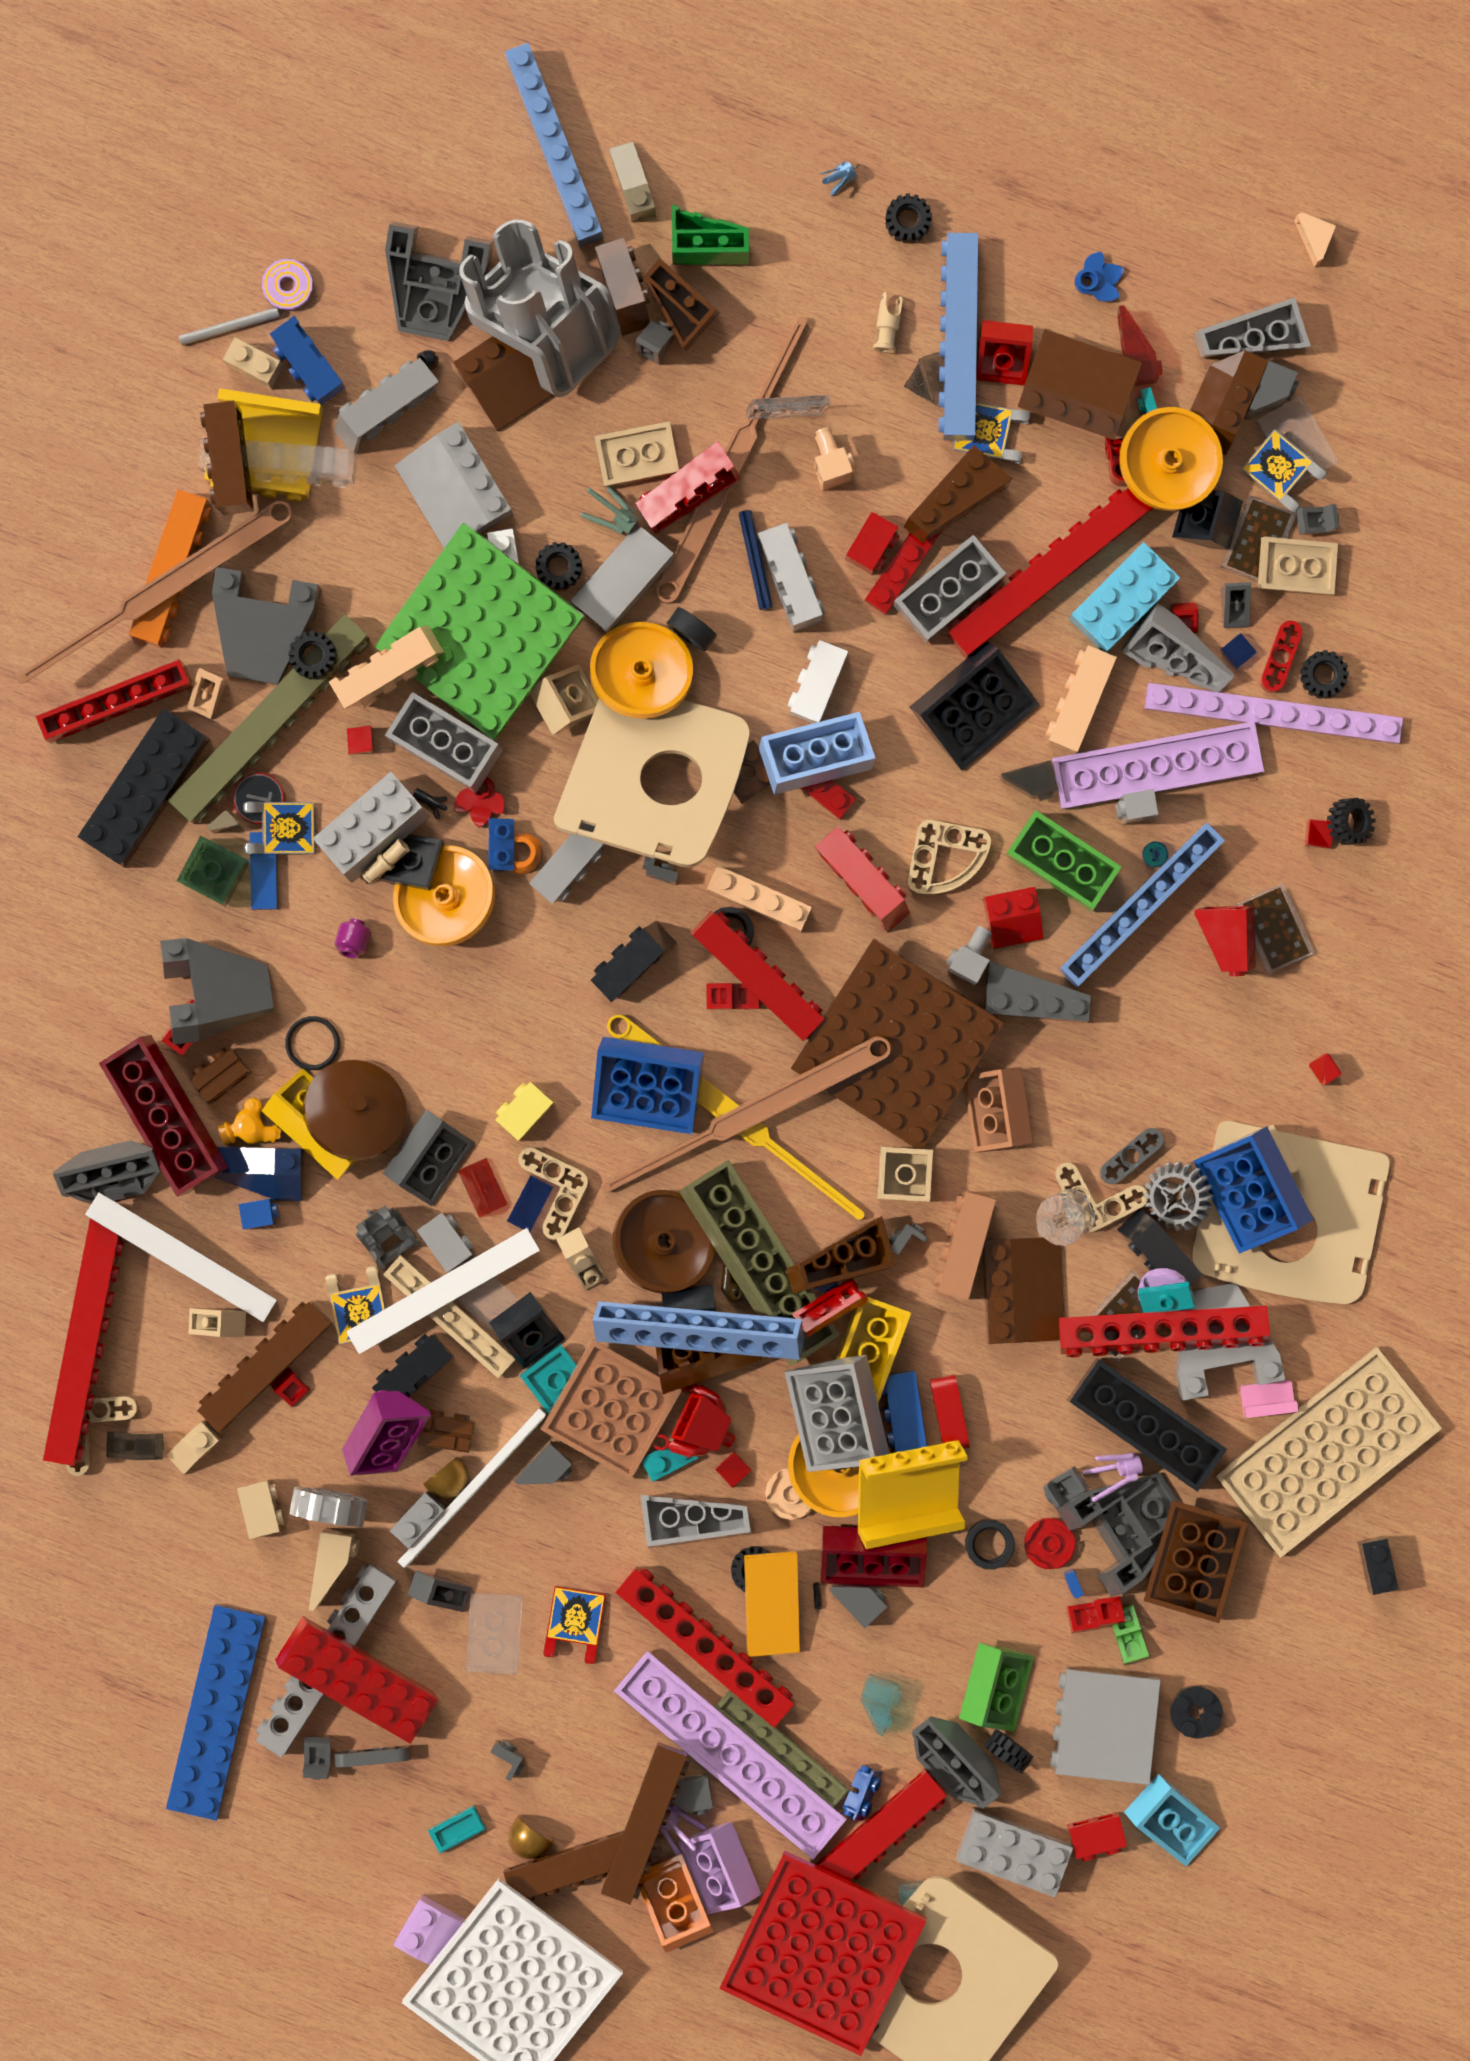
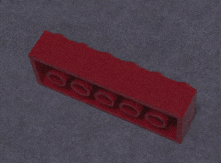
[99,1035,229,1197]

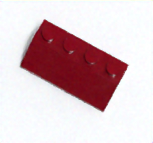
[820,1526,927,1588]

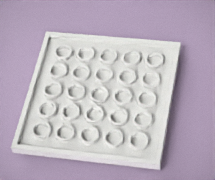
[402,1878,623,2061]

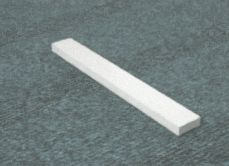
[85,1193,277,1322]
[346,1228,540,1354]
[397,1407,547,1568]

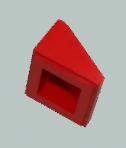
[1171,602,1199,633]
[347,726,374,754]
[271,1367,311,1407]

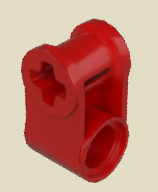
[1105,437,1126,487]

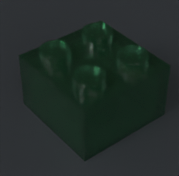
[177,835,250,907]

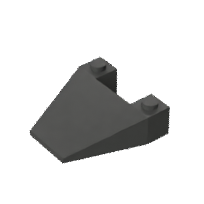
[385,221,494,341]
[212,567,321,685]
[160,938,274,1044]
[1056,1473,1178,1597]

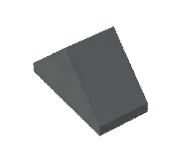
[1221,582,1251,628]

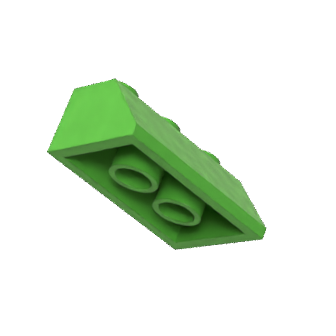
[959,1643,1035,1732]

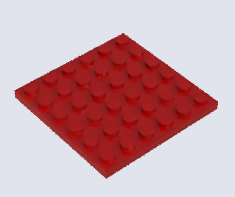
[719,1850,927,2056]

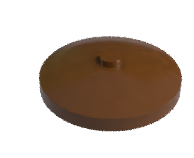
[303,1060,407,1161]
[613,1190,715,1294]

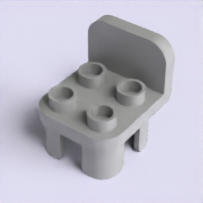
[459,219,620,397]

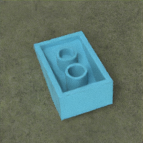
[1124,1773,1220,1866]

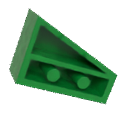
[672,205,749,265]

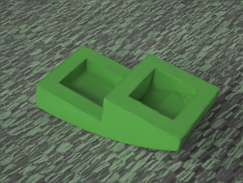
[1112,1605,1149,1666]

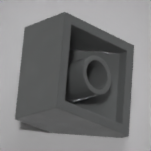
[1243,361,1299,420]

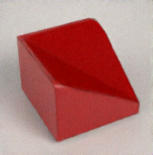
[1305,819,1333,849]
[1309,1053,1342,1086]
[715,1451,751,1488]

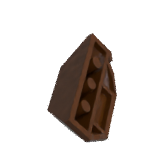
[1190,350,1268,455]

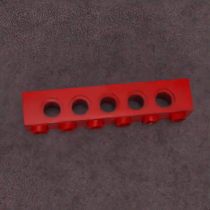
[36,659,193,744]

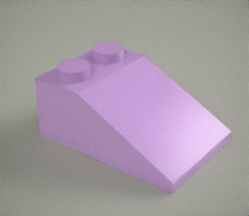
[393,1895,465,1965]

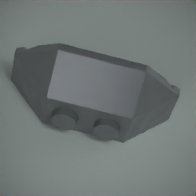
[53,1140,161,1204]
[912,1716,1002,1809]

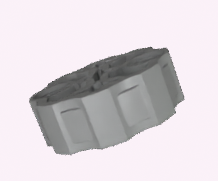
[289,1486,368,1527]

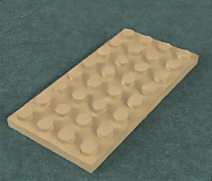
[1215,1347,1442,1558]

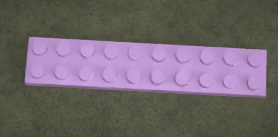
[614,1650,846,1859]

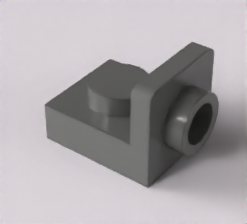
[642,850,679,885]

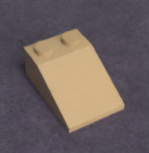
[309,1528,360,1611]

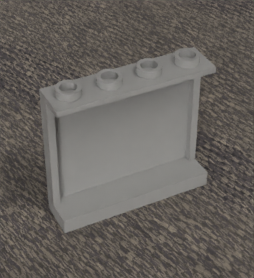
[1050,1667,1160,1785]

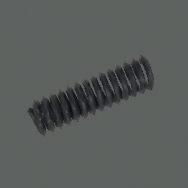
[813,1582,822,1609]

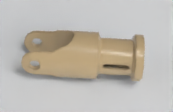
[873,292,903,353]

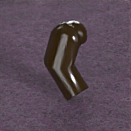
[721,1266,744,1302]

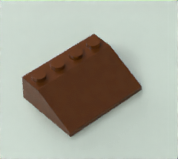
[1018,329,1142,440]
[453,336,553,432]
[983,1237,1064,1344]
[1143,1500,1248,1623]

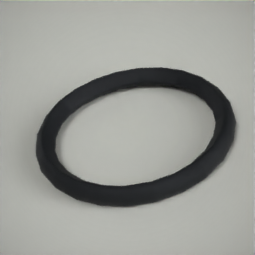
[285,1016,340,1070]

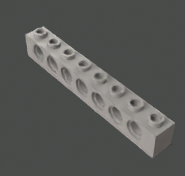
[256,1563,398,1758]

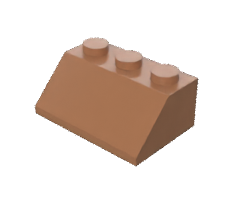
[964,1067,1033,1152]

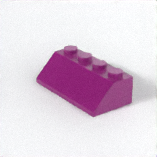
[342,1390,431,1476]

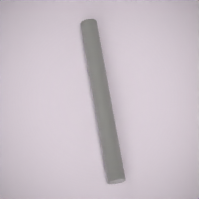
[179,307,280,346]

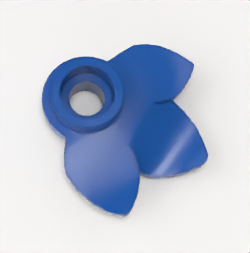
[1074,252,1124,302]

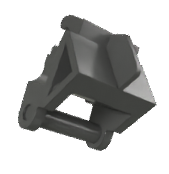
[355,1205,421,1271]

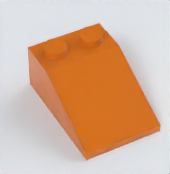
[639,1854,714,1953]

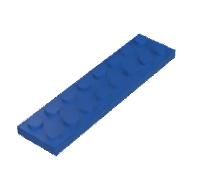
[166,1604,266,1821]

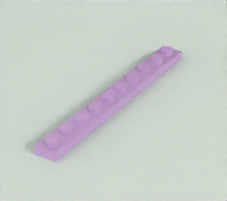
[1144,683,1403,744]

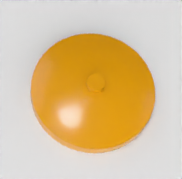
[1120,407,1223,511]
[590,622,693,719]
[393,846,495,947]
[788,1433,891,1517]

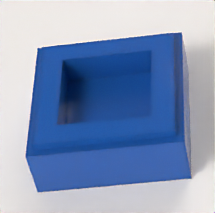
[1063,1569,1084,1598]

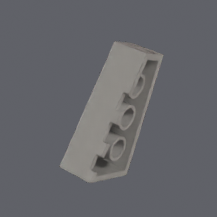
[1193,298,1311,358]
[640,1495,751,1548]

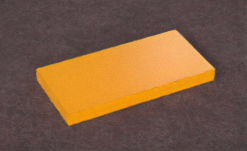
[744,1551,800,1657]

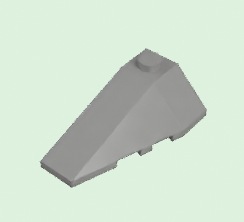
[1122,603,1234,692]

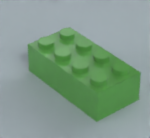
[1005,810,1121,912]

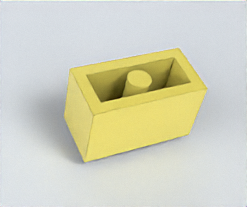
[496,1082,554,1141]

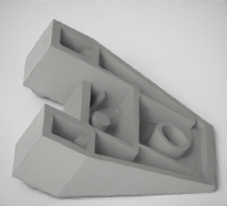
[1175,1283,1285,1400]

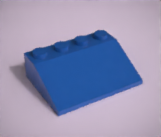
[591,1037,704,1134]
[1193,1126,1314,1254]

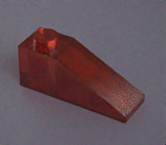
[1117,305,1162,386]

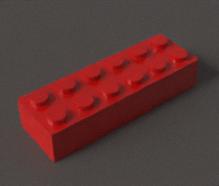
[275,1616,438,1744]

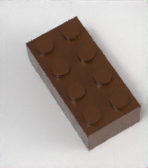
[200,400,254,515]

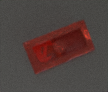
[458,1158,508,1217]

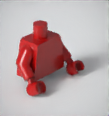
[654,1383,735,1457]

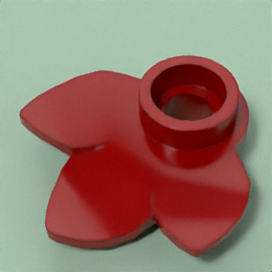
[454,777,505,828]

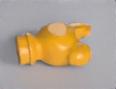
[218,1098,282,1145]

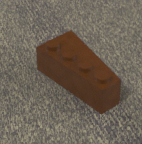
[904,445,1013,543]
[786,1216,896,1294]
[656,1347,763,1395]

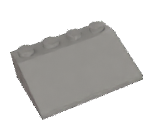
[394,421,513,548]
[785,1355,889,1472]

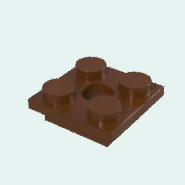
[734,740,771,804]

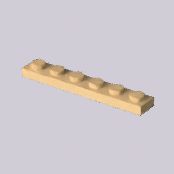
[383,1255,516,1378]

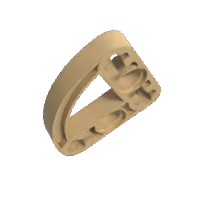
[908,820,991,895]

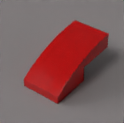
[706,983,760,1009]
[1066,1596,1125,1634]

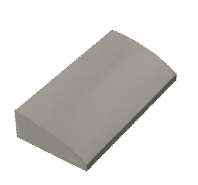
[570,524,676,633]

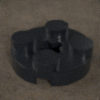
[1170,1685,1223,1739]

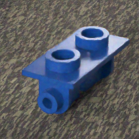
[488,818,514,871]
[843,1765,882,1821]

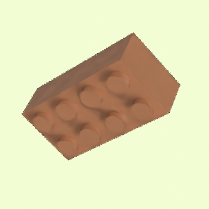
[933,1191,996,1300]

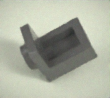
[1296,504,1339,535]
[889,1222,928,1255]
[1043,1466,1089,1509]
[303,1737,331,1780]
[490,1739,525,1781]

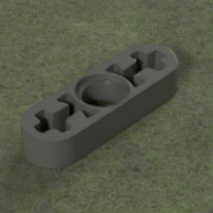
[1099,1128,1164,1184]
[334,1746,411,1767]

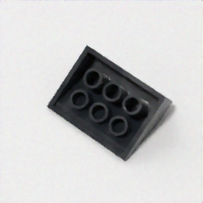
[909,641,1040,771]

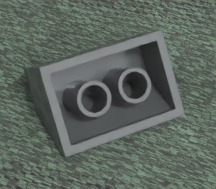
[382,1109,475,1206]

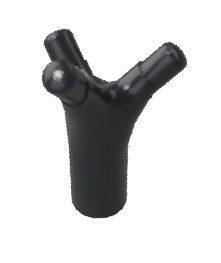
[413,788,447,819]

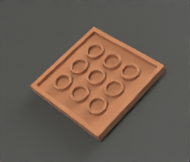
[540,1339,682,1480]

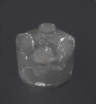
[1036,1189,1095,1246]

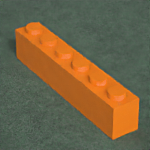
[129,489,212,648]

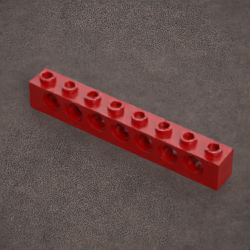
[1058,1306,1270,1358]
[615,1567,794,1728]

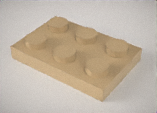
[594,421,679,488]
[1258,537,1338,595]

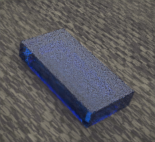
[507,1175,554,1232]

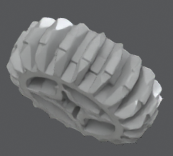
[1144,1161,1214,1231]

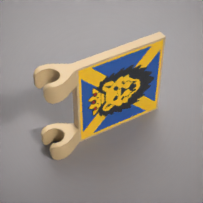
[326,1266,385,1344]

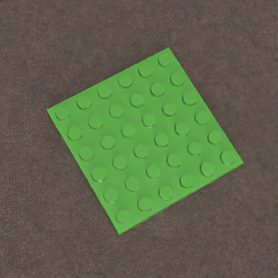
[374,522,585,740]

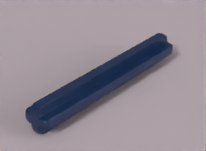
[739,510,772,610]

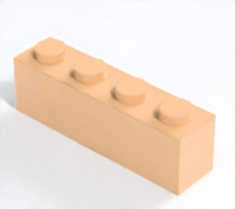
[1045,645,1117,754]
[707,865,812,933]

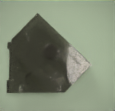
[904,352,944,406]

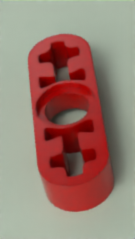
[1260,620,1302,693]

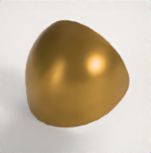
[423,1456,468,1500]
[508,1816,554,1859]

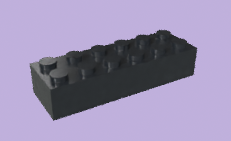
[77,708,210,868]
[1067,1358,1227,1492]

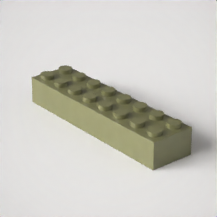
[679,1160,840,1366]

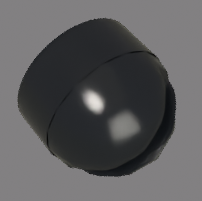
[417,350,439,371]

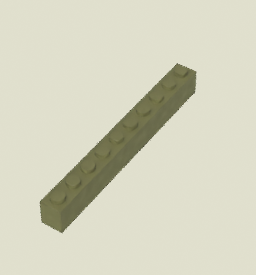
[168,614,370,824]

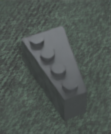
[984,962,1091,1023]

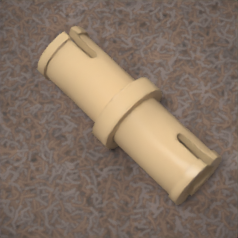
[361,839,410,885]

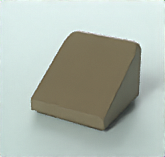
[208,810,242,833]

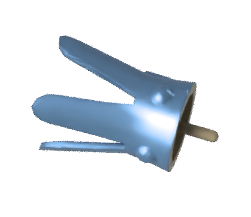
[820,161,858,196]

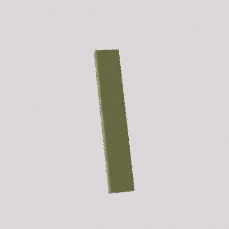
[715,1690,849,1808]

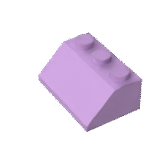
[678,1821,761,1914]

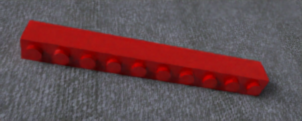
[947,488,1154,659]
[43,1218,125,1466]

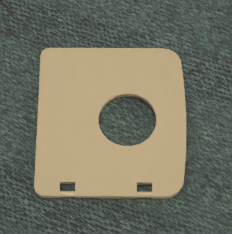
[554,698,749,867]
[1192,1121,1390,1304]
[871,1876,1058,2061]

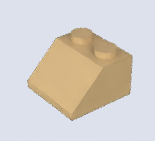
[530,665,599,735]

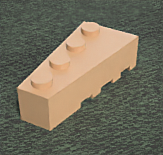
[329,626,444,709]

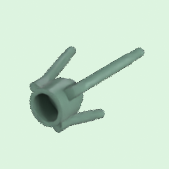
[580,487,640,535]

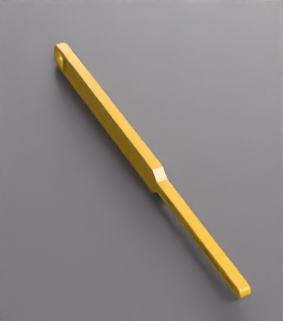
[607,1015,864,1220]

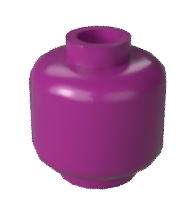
[334,918,371,959]

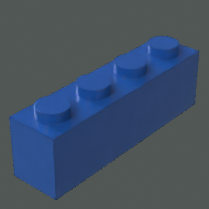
[882,1371,927,1453]

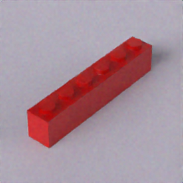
[690,911,824,1041]
[815,1768,947,1881]

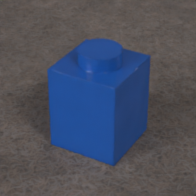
[238,1199,279,1230]

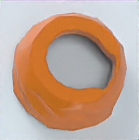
[511,832,542,874]

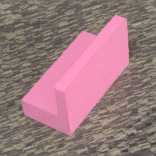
[1240,1380,1298,1418]

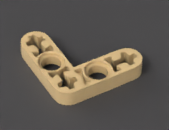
[518,1148,588,1240]
[1055,1163,1148,1232]
[66,1396,139,1476]

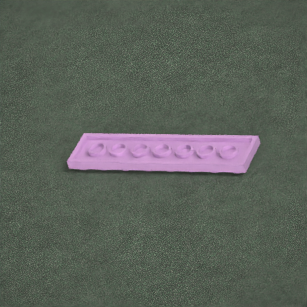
[1052,721,1264,810]

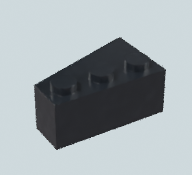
[591,921,677,1002]
[1117,1209,1203,1286]
[372,1333,454,1398]

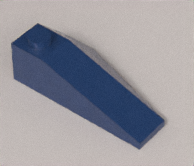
[214,1147,304,1201]

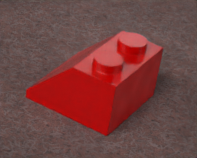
[976,320,1033,386]
[983,887,1044,949]

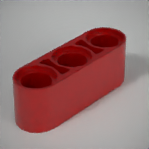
[930,1374,970,1449]

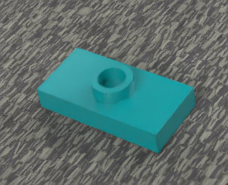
[1138,1282,1195,1313]

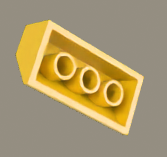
[262,1069,357,1180]
[836,1296,911,1403]

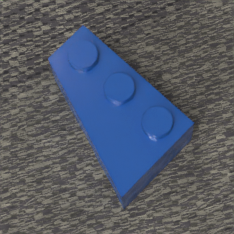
[269,316,345,405]

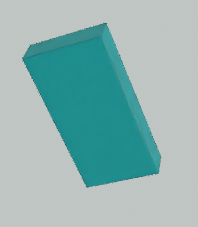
[428,1805,486,1853]

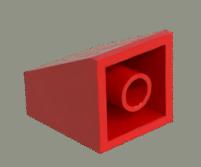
[1195,906,1256,976]

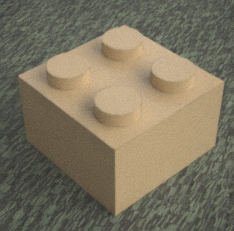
[877,1147,933,1202]

